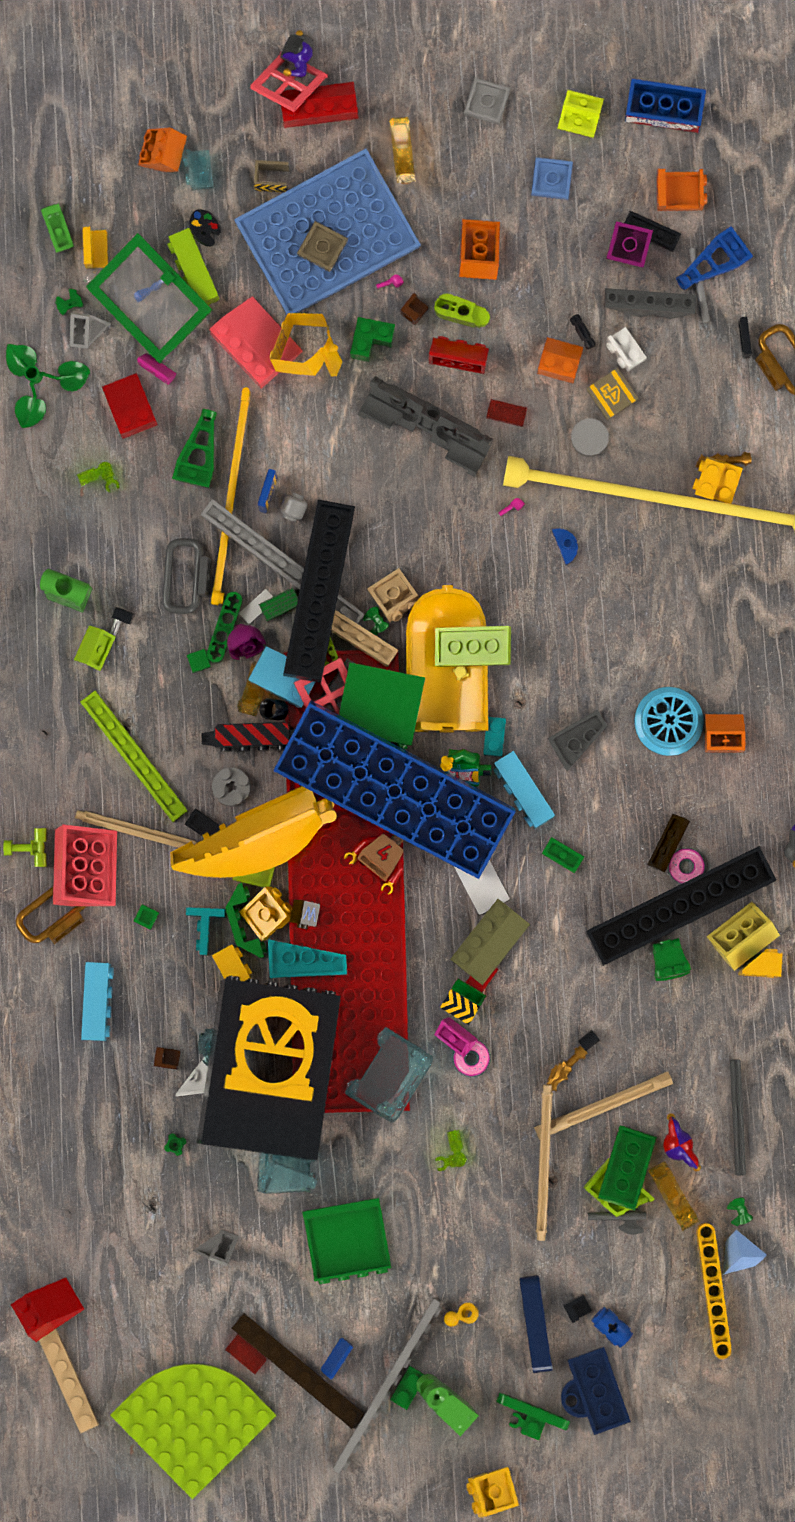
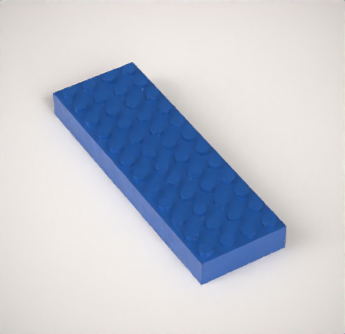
[273,700,516,879]

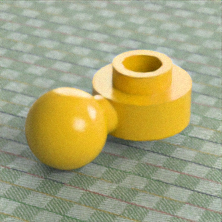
[444,1303,479,1327]

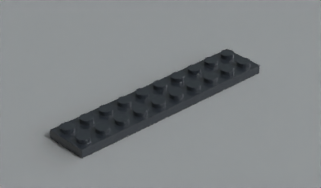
[283,499,355,683]

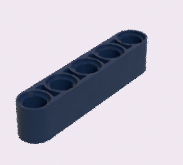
[519,1275,552,1374]

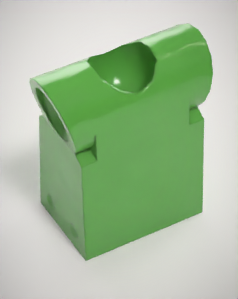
[40,569,93,613]
[417,1374,479,1436]

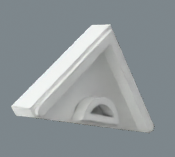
[176,1056,208,1097]

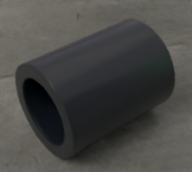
[578,1030,600,1051]

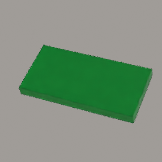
[598,1125,657,1211]

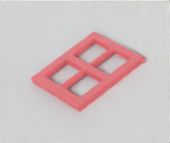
[250,51,328,112]
[293,658,348,715]

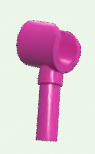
[376,274,404,289]
[498,498,525,516]

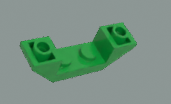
[225,883,267,959]

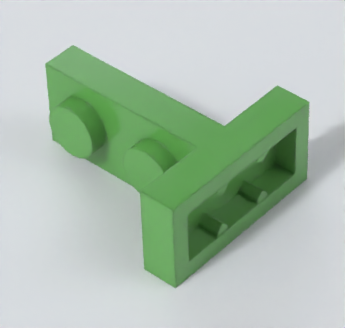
[41,203,74,253]

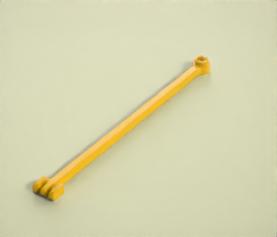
[211,387,251,605]

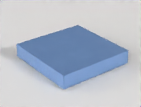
[531,157,573,200]

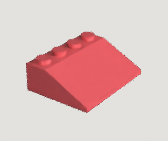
[209,296,303,389]
[53,824,117,906]

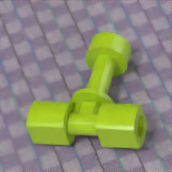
[3,828,47,867]

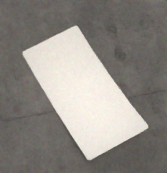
[454,860,510,915]

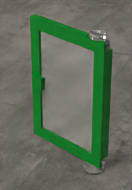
[82,233,213,364]

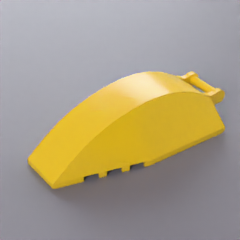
[170,786,337,878]

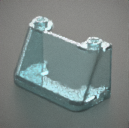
[344,1027,433,1123]
[257,1153,318,1194]

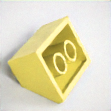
[706,902,780,971]

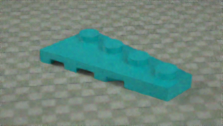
[268,939,347,978]

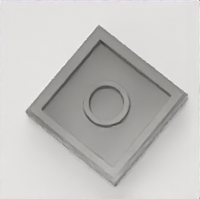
[464,78,510,125]

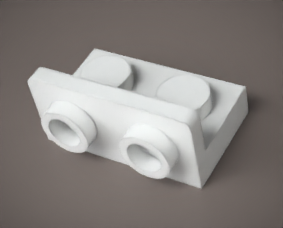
[606,327,647,372]

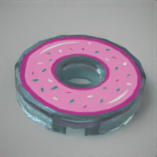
[667,847,706,884]
[453,1040,491,1077]

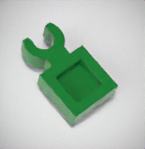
[509,1412,546,1440]

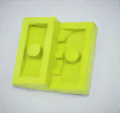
[557,90,604,138]

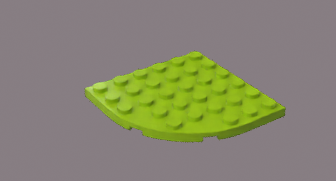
[110,1363,276,1499]

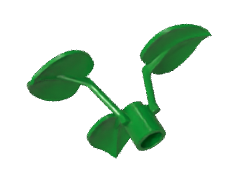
[6,344,90,428]

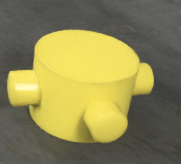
[453,666,469,681]

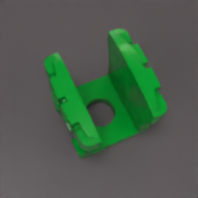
[652,938,691,981]

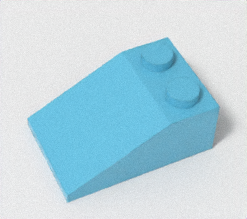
[248,646,315,708]

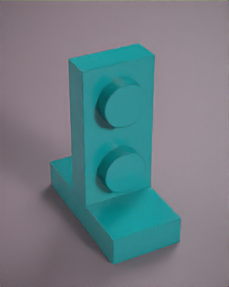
[186,907,226,956]

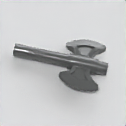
[588,1209,647,1235]

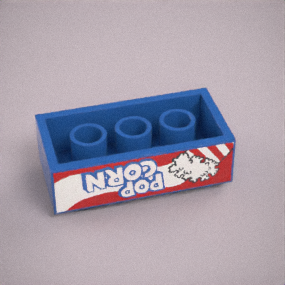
[625,79,706,133]

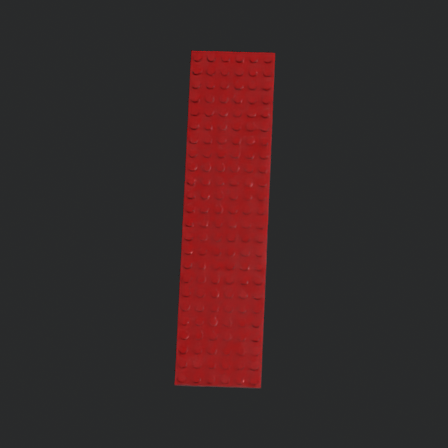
[284,650,410,1113]

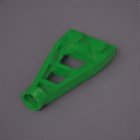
[172,409,217,489]

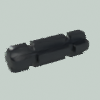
[570,314,596,350]

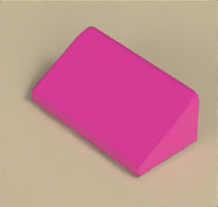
[137,353,176,385]
[434,1017,478,1058]

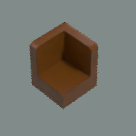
[400,293,428,326]
[154,1047,181,1070]

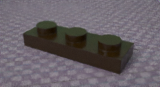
[647,814,690,873]

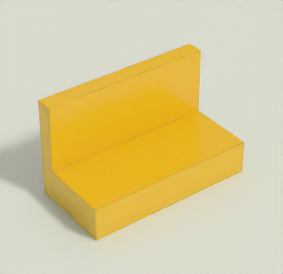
[83,227,108,269]

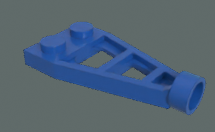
[676,226,753,290]

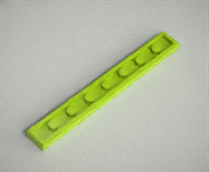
[80,691,188,823]

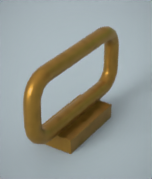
[755,324,795,395]
[16,886,86,945]

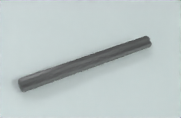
[730,1059,746,1176]

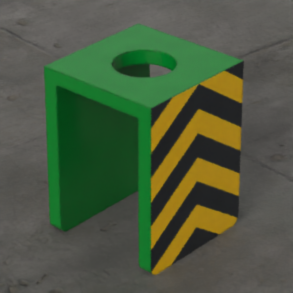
[441,979,487,1025]

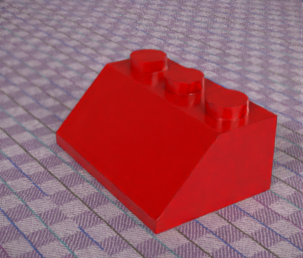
[429,336,489,374]

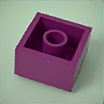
[606,221,653,268]

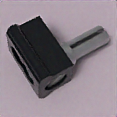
[110,607,135,635]

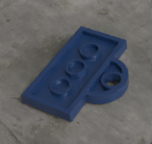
[561,1347,631,1435]

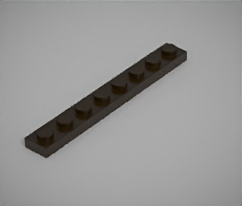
[232,1313,364,1429]

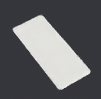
[239,589,273,624]

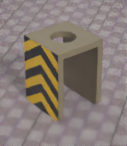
[254,160,289,193]

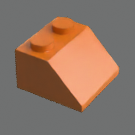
[537,337,584,384]

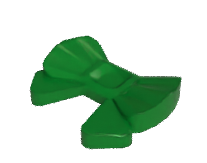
[55,288,83,316]
[363,607,389,636]
[727,1197,753,1226]

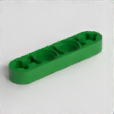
[207,592,243,664]
[496,1392,570,1431]

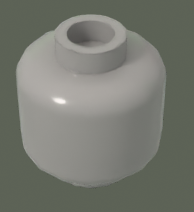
[280,492,307,522]

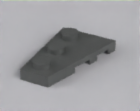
[548,709,607,771]

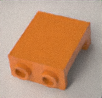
[657,169,707,211]

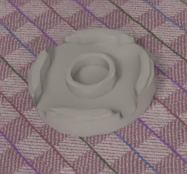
[571,418,609,457]

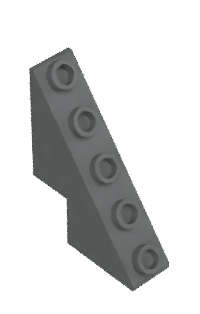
[604,288,696,319]

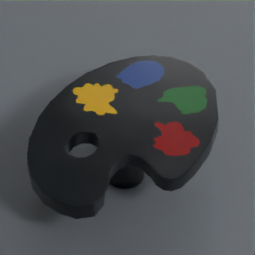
[189,209,221,247]

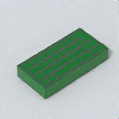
[258,587,298,622]

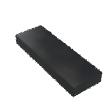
[624,211,681,252]

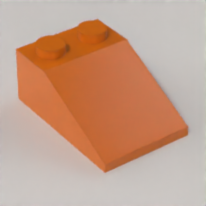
[459,219,500,280]

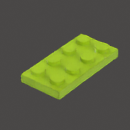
[435,626,511,667]

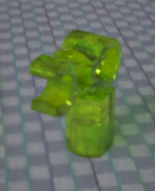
[77,462,120,493]
[435,1129,467,1171]

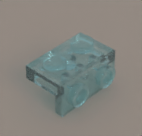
[183,149,214,191]

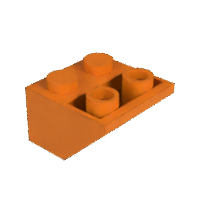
[138,127,187,172]
[705,714,745,753]

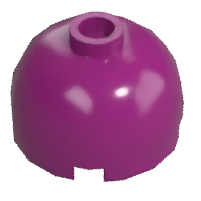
[227,624,266,660]

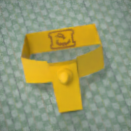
[270,313,342,377]

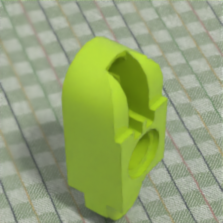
[434,293,490,328]

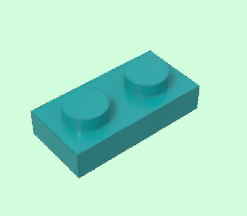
[483,717,506,757]

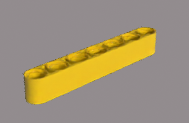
[696,1223,732,1359]

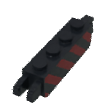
[201,722,294,752]

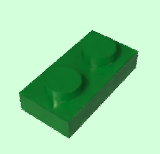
[541,837,584,873]
[390,1366,424,1410]

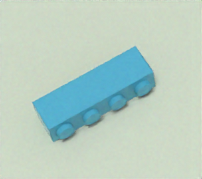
[493,751,555,829]
[81,962,114,1041]

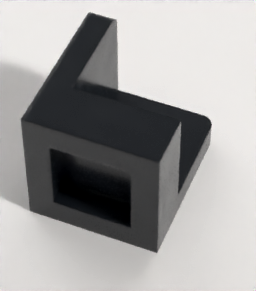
[562,1294,592,1323]

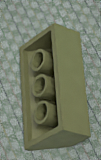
[450,899,530,985]

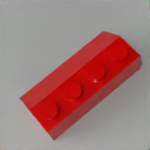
[280,82,358,128]

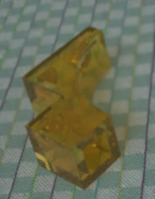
[390,117,415,184]

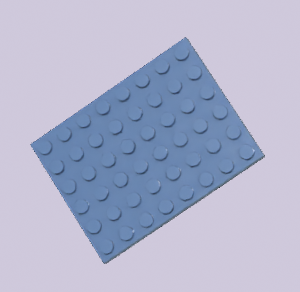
[234,149,421,315]

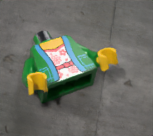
[440,749,492,787]

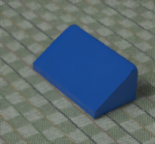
[321,1338,353,1379]

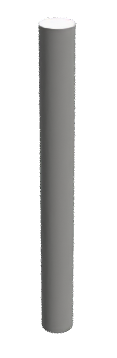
[689,248,710,323]

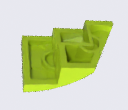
[583,1158,655,1217]

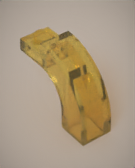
[237,661,266,717]
[648,1161,700,1231]

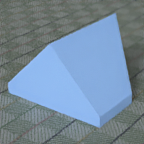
[723,1230,766,1275]

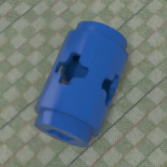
[591,1306,633,1348]

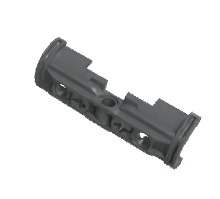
[358,376,493,477]

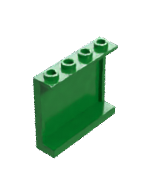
[339,663,426,749]
[302,1198,391,1285]

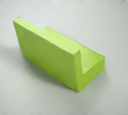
[74,625,116,671]

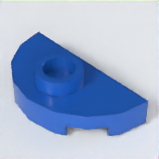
[552,528,578,565]

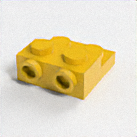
[692,456,743,504]
[239,887,292,941]
[466,1467,519,1517]

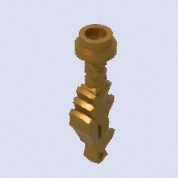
[696,451,752,468]
[542,1046,588,1092]

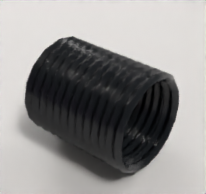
[259,698,288,720]

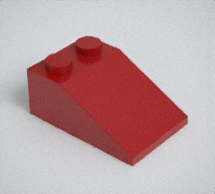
[102,373,158,439]
[11,1278,85,1342]

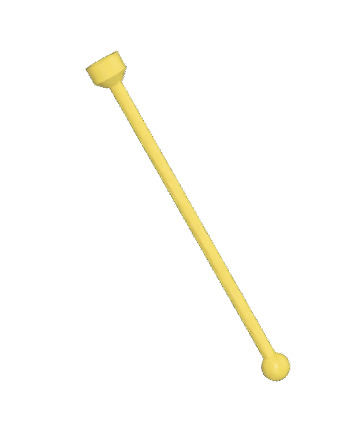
[503,456,795,530]

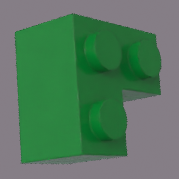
[350,317,395,362]

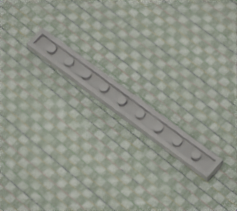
[201,499,365,624]
[333,1298,442,1473]

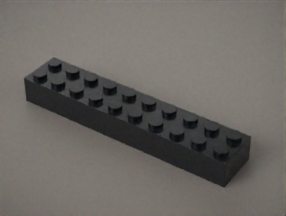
[585,846,777,966]

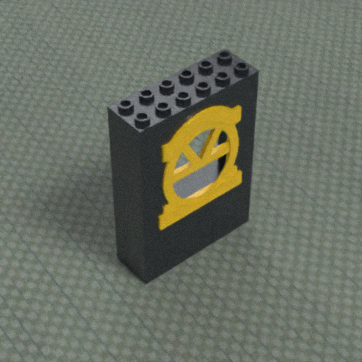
[196,976,341,1160]

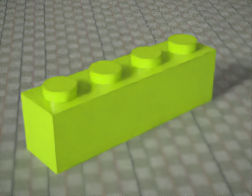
[167,228,220,305]

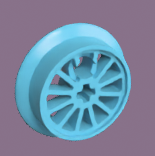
[634,687,704,756]

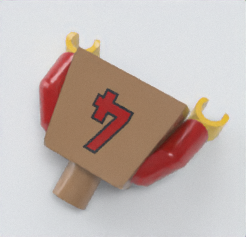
[344,834,404,894]

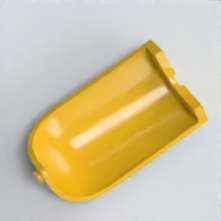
[406,585,488,733]

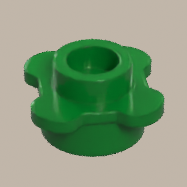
[164,1134,186,1156]

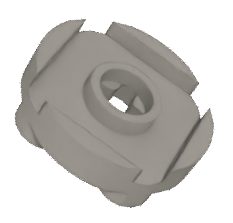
[212,768,251,806]

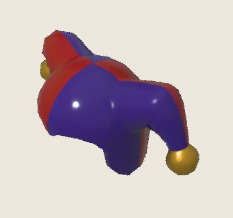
[663,1113,701,1172]

